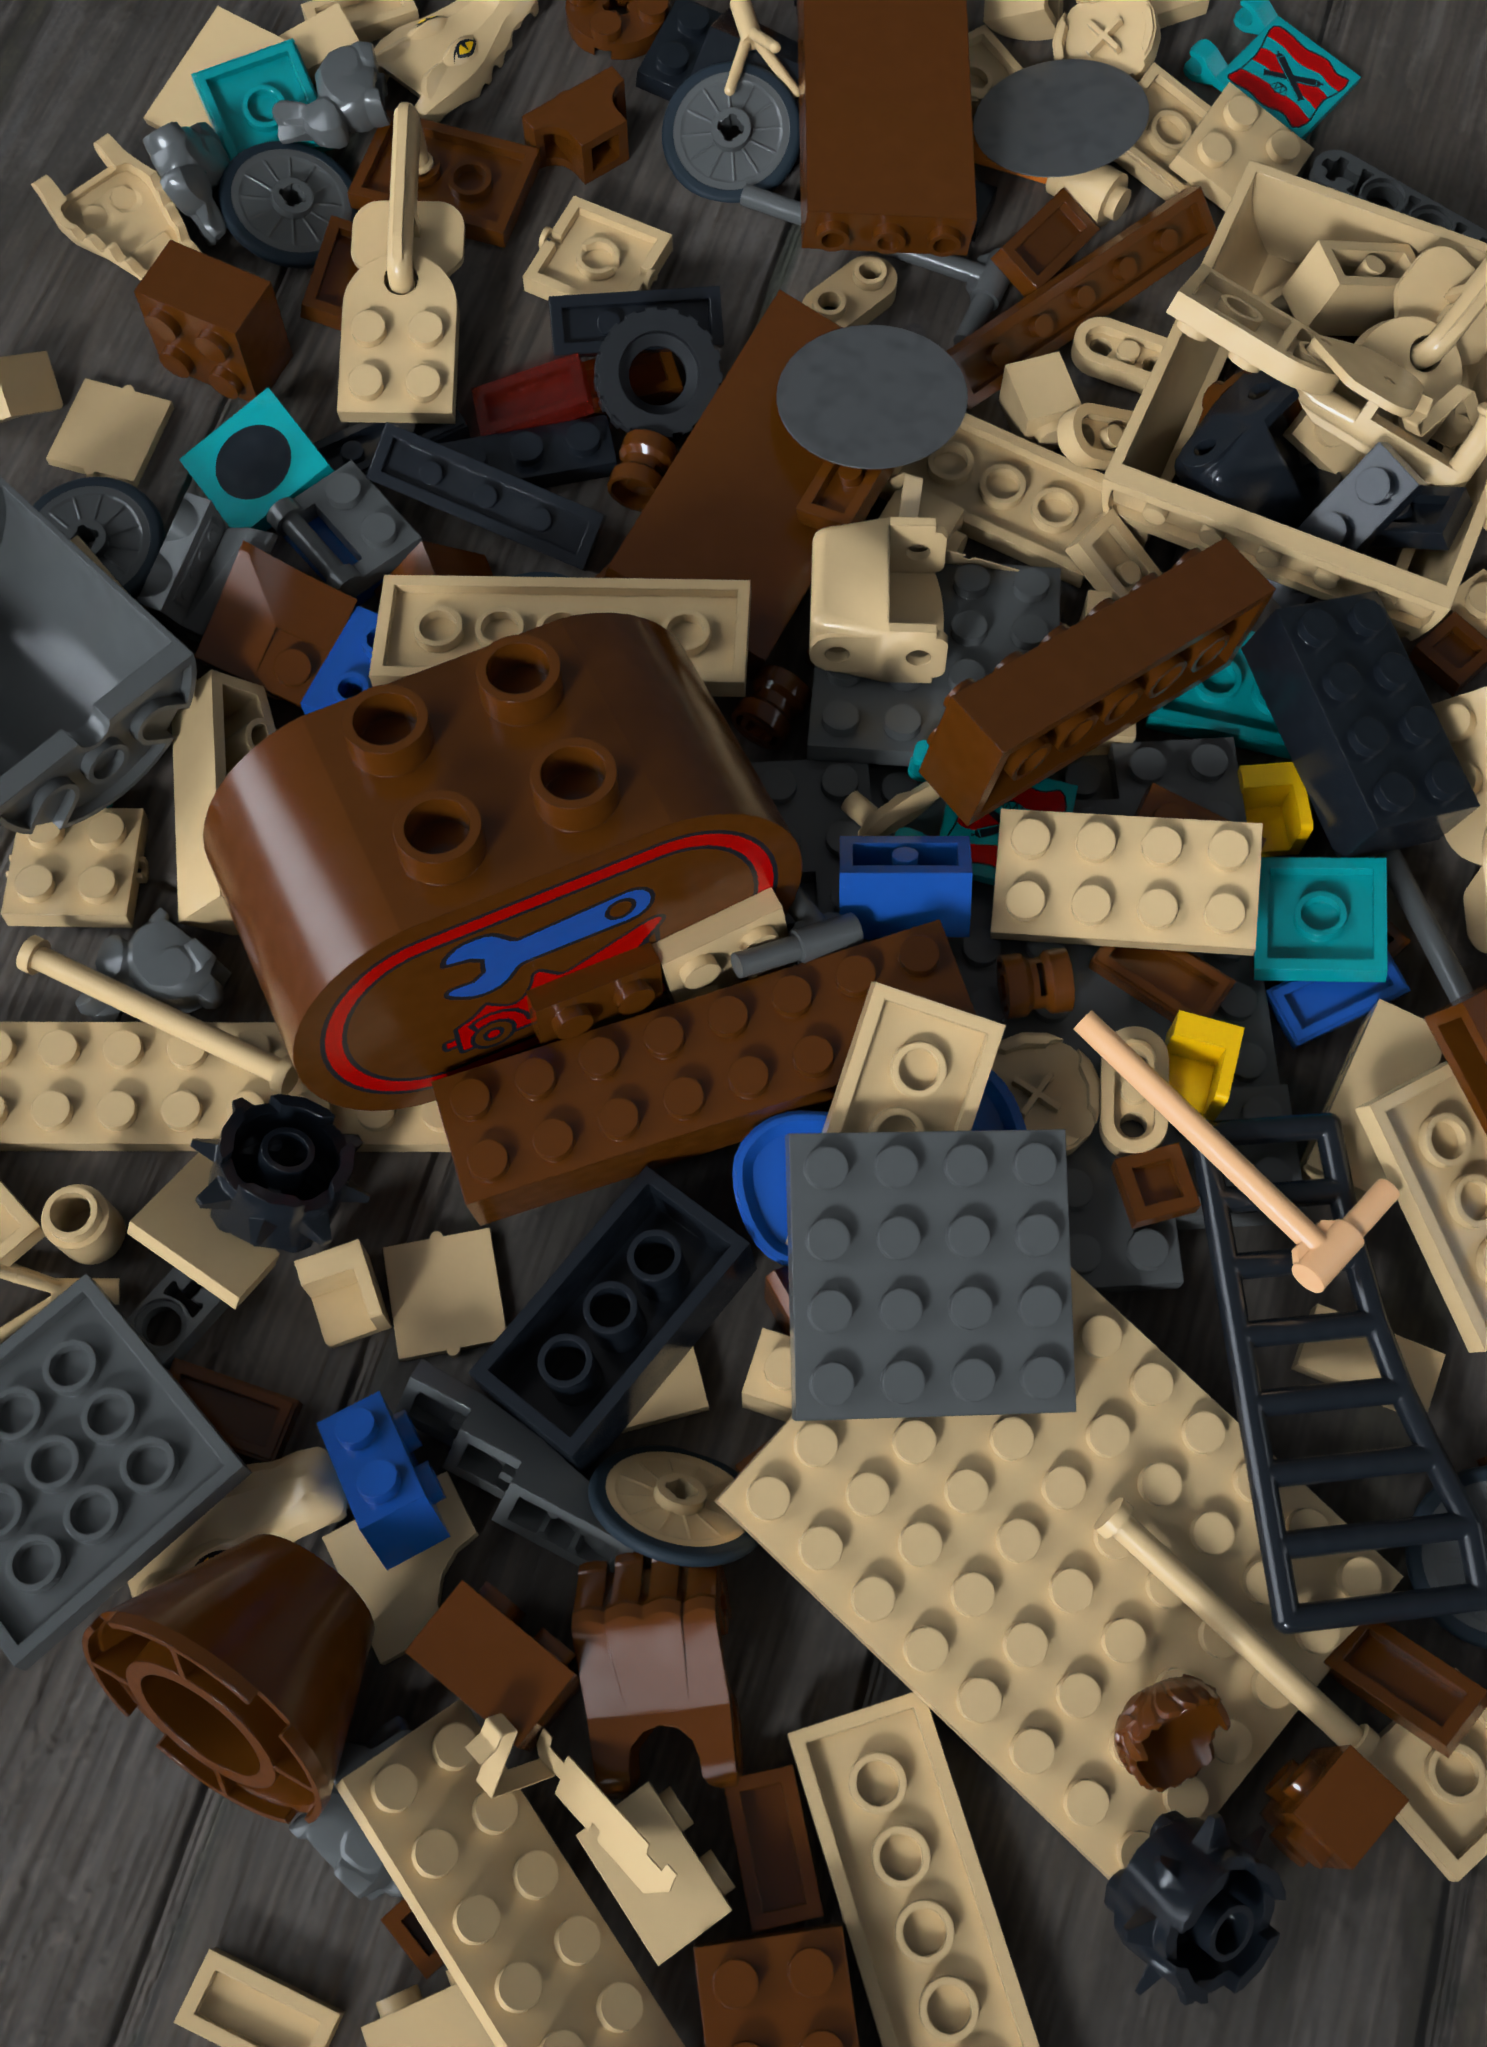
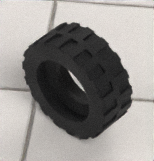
[593,306,723,442]

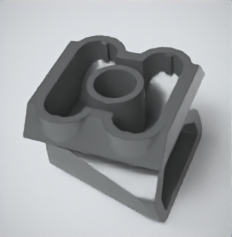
[137,492,278,643]

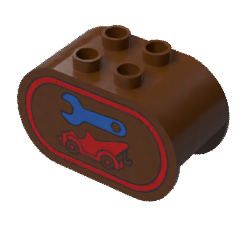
[203,613,802,1111]

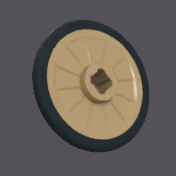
[588,1445,758,1567]

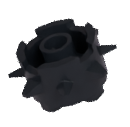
[190,1094,371,1253]
[1104,1810,1286,2006]

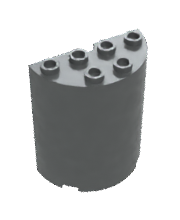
[0,476,197,834]

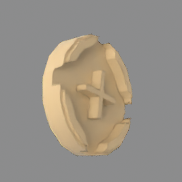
[1052,0,1161,81]
[991,1032,1100,1156]

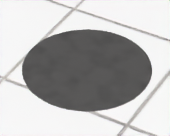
[973,59,1149,178]
[776,325,968,469]

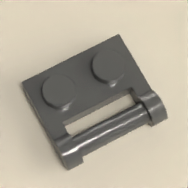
[267,460,422,598]

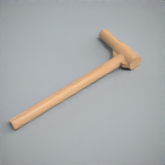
[1073,1010,1400,1293]

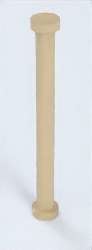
[16,935,299,1095]
[1094,1497,1380,1759]

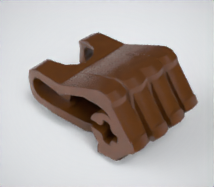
[571,1552,744,1800]

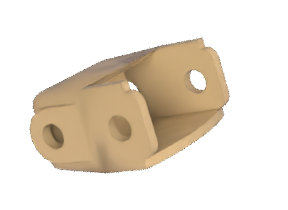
[809,517,948,683]

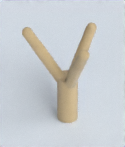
[724,0,799,98]
[0,1263,120,1344]

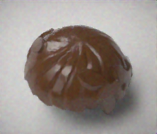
[1114,1674,1231,1792]

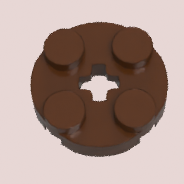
[565,0,671,60]

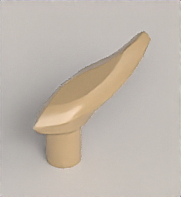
[841,781,940,836]

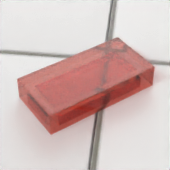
[471,352,595,436]

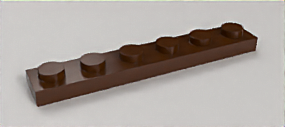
[946,186,1217,410]

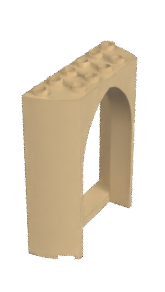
[1101,160,1487,641]

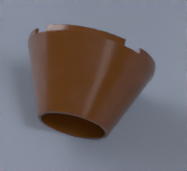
[82,1534,375,1824]

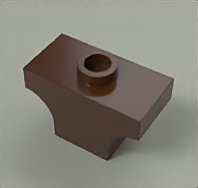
[522,66,629,185]

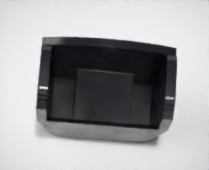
[1174,370,1343,529]

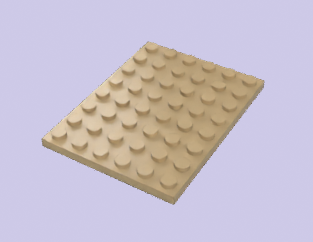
[715,1267,1404,1880]

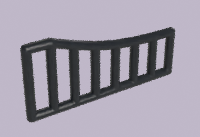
[1191,1112,1487,1634]

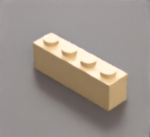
[172,670,276,935]

